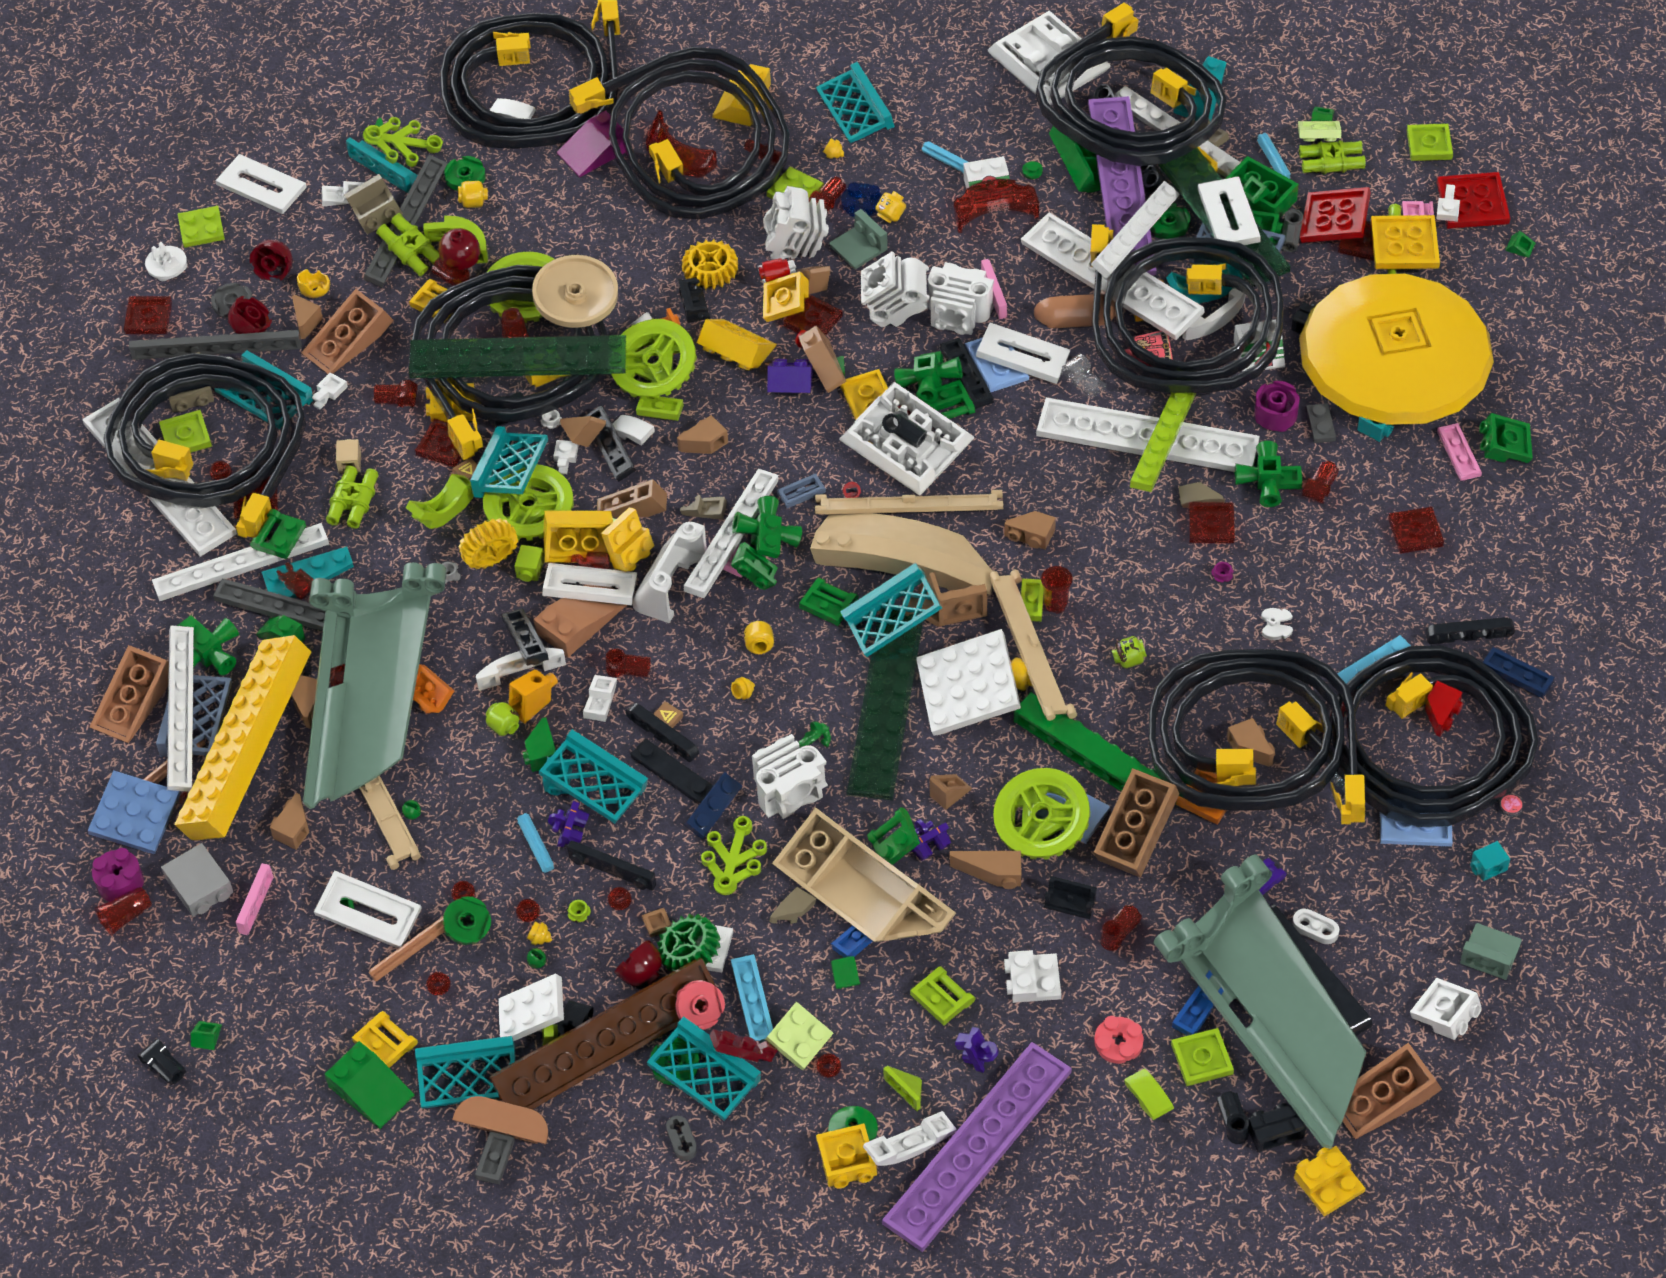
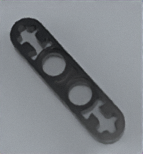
[1425,617,1515,644]
[626,703,699,762]

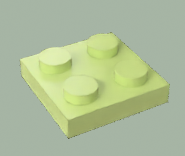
[1298,121,1341,141]
[765,1002,833,1070]

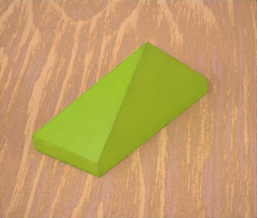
[883,1066,922,1111]

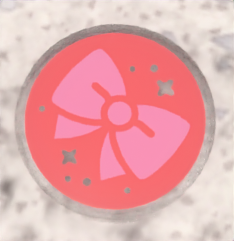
[1499,794,1523,818]

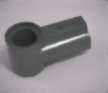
[1281,209,1303,252]

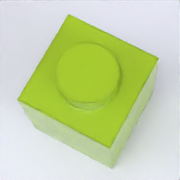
[514,545,544,582]

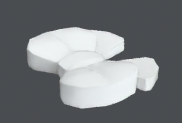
[1261,608,1293,640]

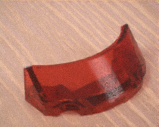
[646,110,717,178]
[953,179,1039,233]

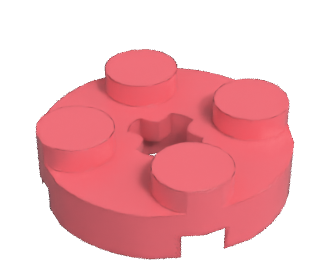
[676,980,725,1030]
[1094,1016,1144,1064]

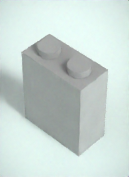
[161,843,234,917]

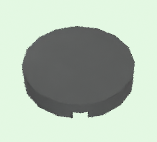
[211,283,253,318]

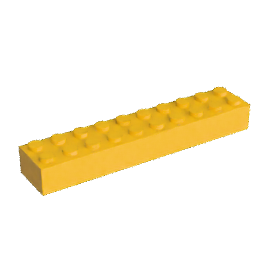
[174,635,311,840]

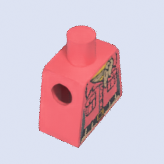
[1125,331,1173,367]

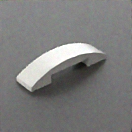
[1182,288,1246,340]
[476,648,566,691]
[863,1111,957,1166]

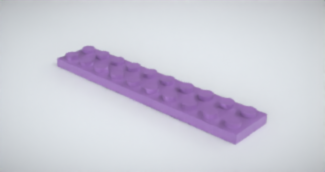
[1088,96,1157,275]
[882,1042,1072,1252]

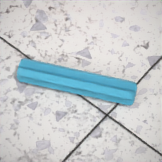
[1257,133,1291,179]
[922,141,968,173]
[517,813,554,873]

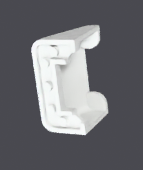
[632,522,707,623]

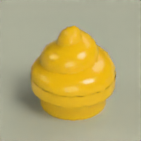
[823,138,844,159]
[731,677,755,700]
[526,922,552,945]

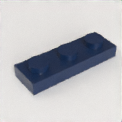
[1482,647,1555,698]
[684,772,743,839]

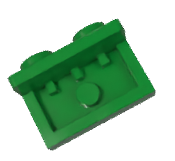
[730,542,778,590]

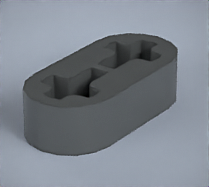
[666,1115,697,1161]

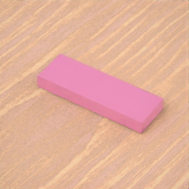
[981,259,1007,319]
[1437,423,1482,481]
[236,863,274,935]

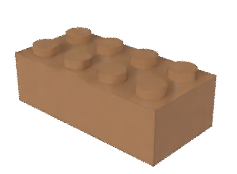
[1093,768,1179,878]

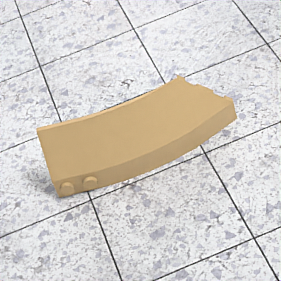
[810,513,993,595]
[772,808,956,942]

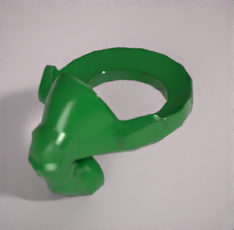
[798,721,831,748]

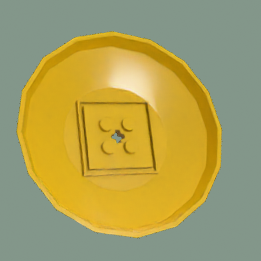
[1299,274,1494,425]

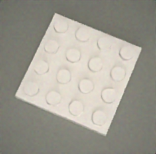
[916,629,1021,735]

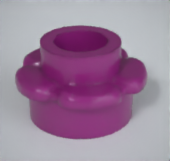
[1211,562,1234,583]

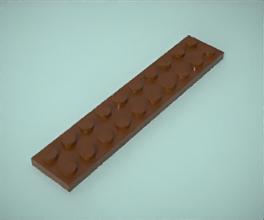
[489,957,716,1110]

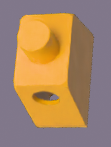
[509,670,558,724]

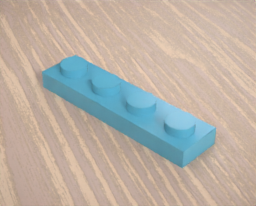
[1337,635,1411,687]
[731,954,773,1043]

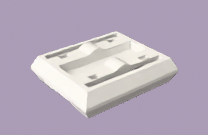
[988,11,1110,105]
[839,382,974,496]

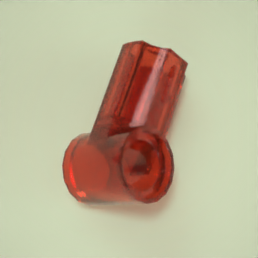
[809,176,846,215]
[431,258,471,286]
[374,380,418,408]
[1302,460,1339,504]
[606,648,651,677]
[1101,905,1142,951]

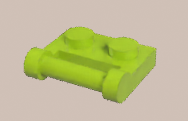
[910,966,975,1026]

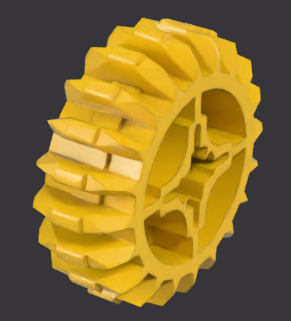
[682,239,738,290]
[458,518,518,570]

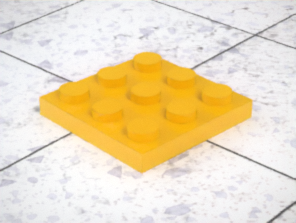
[1370,215,1440,269]

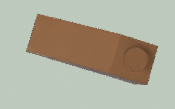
[799,326,846,393]
[597,479,667,517]
[950,851,1021,889]

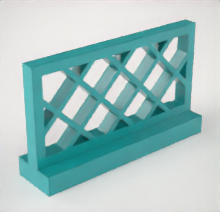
[816,62,895,143]
[214,350,313,429]
[470,426,548,498]
[840,563,942,657]
[539,729,648,824]
[647,1016,761,1121]
[415,1036,516,1109]

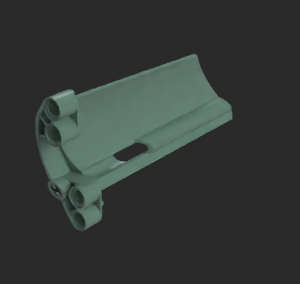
[303,562,446,809]
[1154,854,1366,1149]

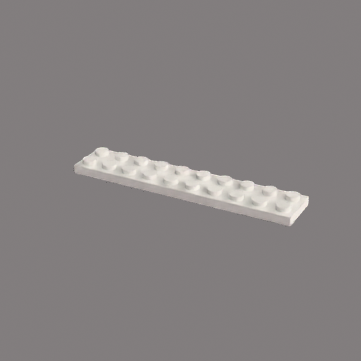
[1021,212,1205,340]
[82,398,237,557]
[1036,398,1260,472]

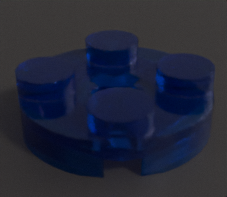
[841,182,882,218]

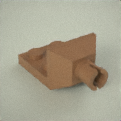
[902,572,987,627]

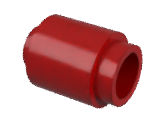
[758,258,790,282]

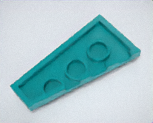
[1173,56,1227,122]
[262,547,354,598]

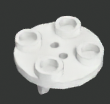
[145,242,187,281]

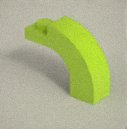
[424,216,488,264]
[406,474,474,529]

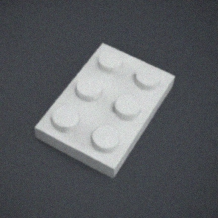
[499,974,564,1041]

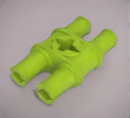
[1299,140,1366,175]
[376,213,441,277]
[326,466,379,529]

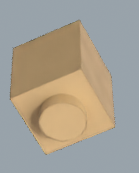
[336,439,361,473]

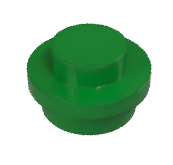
[1022,161,1043,179]

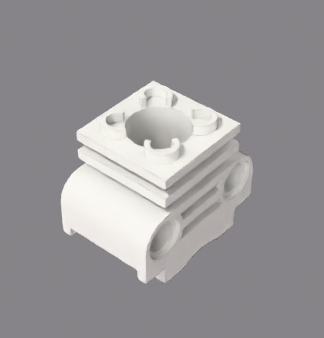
[763,186,829,260]
[861,252,930,327]
[928,262,994,335]
[752,734,828,819]

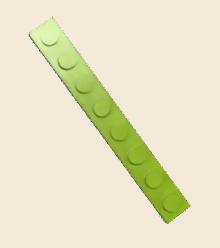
[1130,392,1196,492]

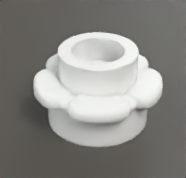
[541,410,562,429]

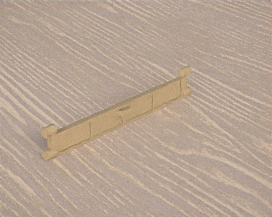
[815,490,1003,514]
[989,570,1077,721]
[359,775,421,870]

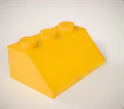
[712,64,771,126]
[697,319,777,370]
[543,511,613,563]

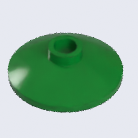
[828,1106,878,1141]

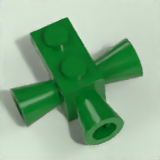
[894,351,963,403]
[1235,441,1302,507]
[732,496,802,559]
[177,615,239,675]

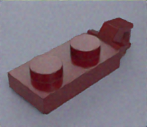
[710,1029,778,1062]

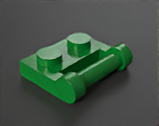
[926,380,975,419]
[250,509,306,559]
[799,577,859,626]
[867,807,920,865]

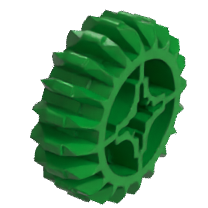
[657,914,721,973]

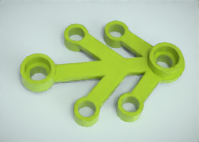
[363,117,443,167]
[701,816,767,895]

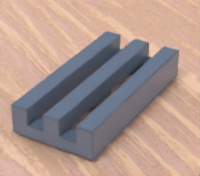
[777,473,826,509]

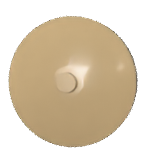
[532,255,618,328]

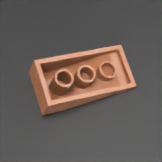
[301,289,394,374]
[533,585,627,657]
[90,645,169,743]
[1343,1043,1442,1139]

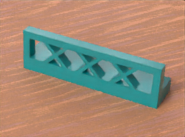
[346,137,418,193]

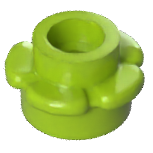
[567,900,591,922]

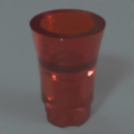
[501,308,531,354]
[1041,566,1073,614]
[95,887,152,936]

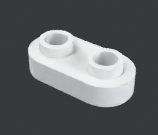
[1292,909,1339,944]

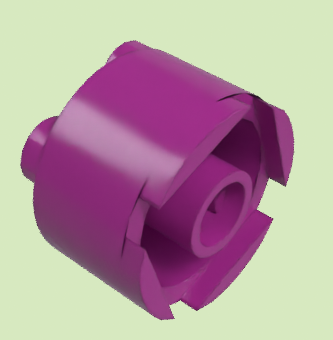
[1254,381,1300,432]
[92,848,144,904]

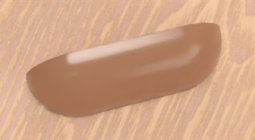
[1034,294,1116,328]
[452,1096,548,1145]

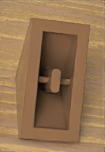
[796,266,830,294]
[292,295,323,339]
[560,416,606,447]
[929,774,972,810]

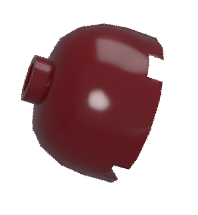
[439,228,481,270]
[249,240,293,281]
[228,296,272,334]
[614,940,662,987]

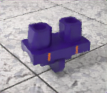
[548,801,589,848]
[909,819,951,861]
[955,1027,999,1073]

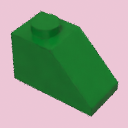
[256,615,305,642]
[522,717,556,772]

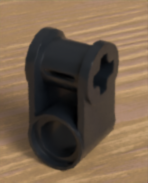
[557,1000,594,1036]

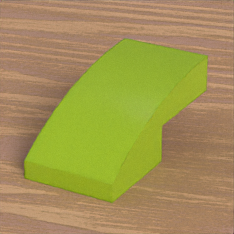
[1124,1068,1174,1120]

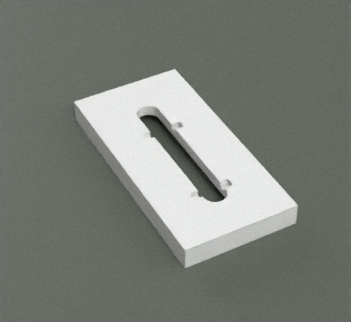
[215,154,306,214]
[1198,176,1261,245]
[976,323,1070,384]
[542,563,637,605]
[314,870,422,948]

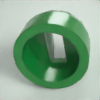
[402,800,421,819]
[527,948,546,968]

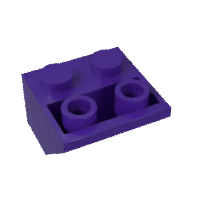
[767,359,813,393]

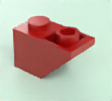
[1425,681,1464,737]

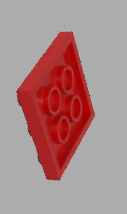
[1436,172,1510,229]
[1299,187,1371,243]

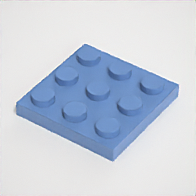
[88,770,180,854]

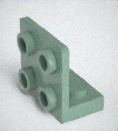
[830,209,888,269]
[1460,923,1522,980]

